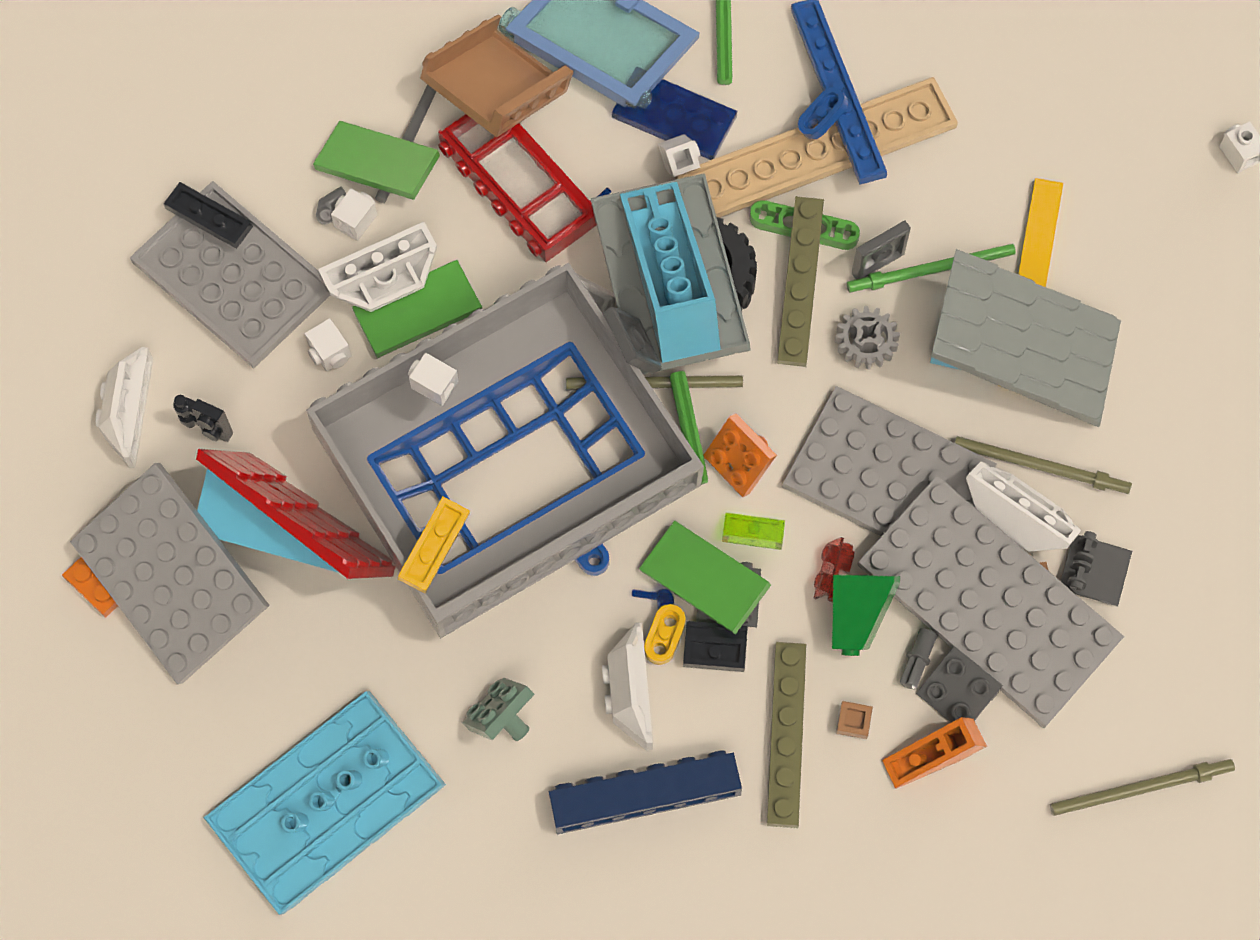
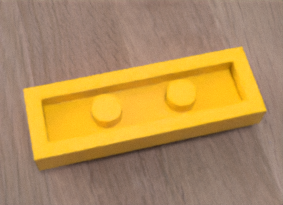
[398,496,470,594]

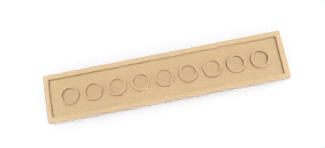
[675,77,958,218]

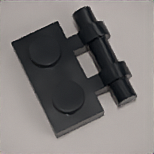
[173,394,233,443]

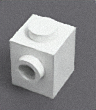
[1219,122,1260,173]
[658,134,700,177]
[331,189,377,241]
[305,318,352,371]
[408,353,459,406]

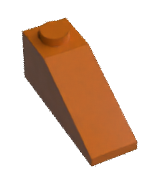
[882,717,987,788]

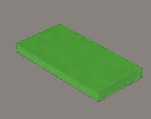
[313,121,440,200]
[352,260,482,358]
[639,521,771,634]

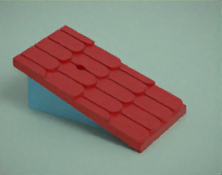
[196,449,395,579]

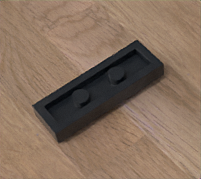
[163,182,253,249]

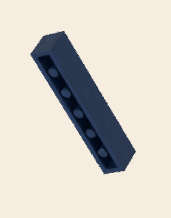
[548,750,742,835]

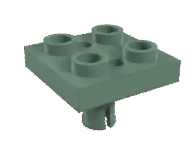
[462,678,535,741]

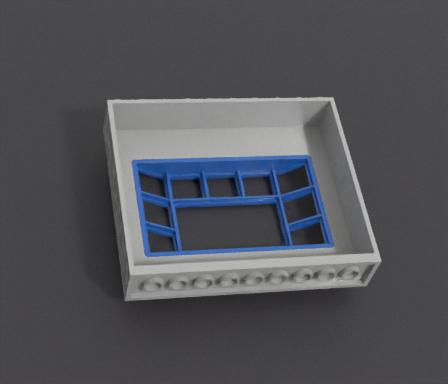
[306,263,704,639]

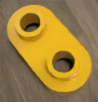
[644,604,686,665]

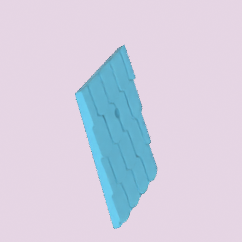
[204,691,446,915]

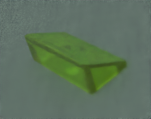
[722,512,785,550]

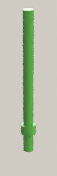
[847,244,1016,293]

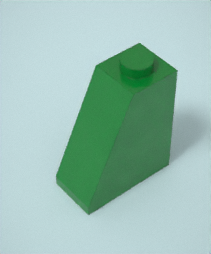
[832,575,900,656]

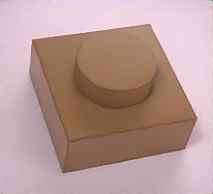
[836,701,873,739]

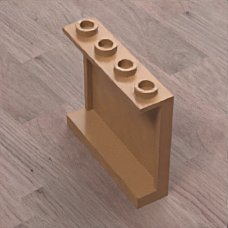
[420,15,574,137]

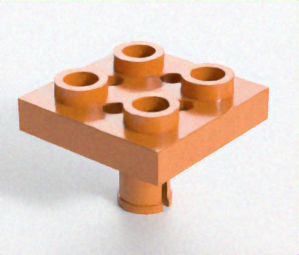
[703,413,777,497]

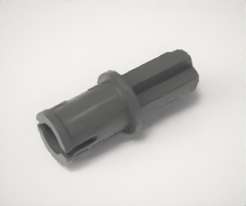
[900,628,938,689]

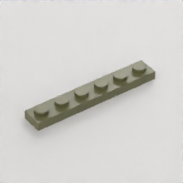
[777,196,824,367]
[767,642,807,828]

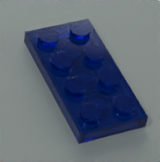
[612,68,738,160]

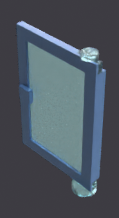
[499,0,700,110]

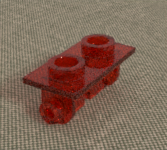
[813,537,855,603]

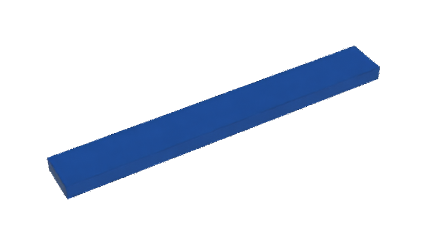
[791,0,887,185]

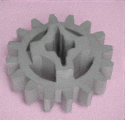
[835,306,900,370]

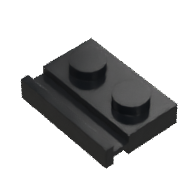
[683,621,748,672]

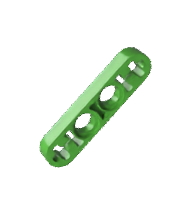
[750,200,860,250]

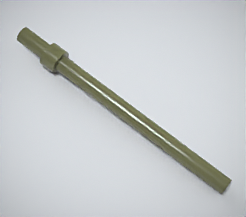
[566,375,743,392]
[955,436,1132,494]
[1050,759,1235,816]

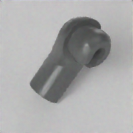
[316,186,346,224]

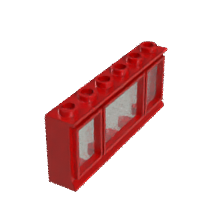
[438,114,597,262]

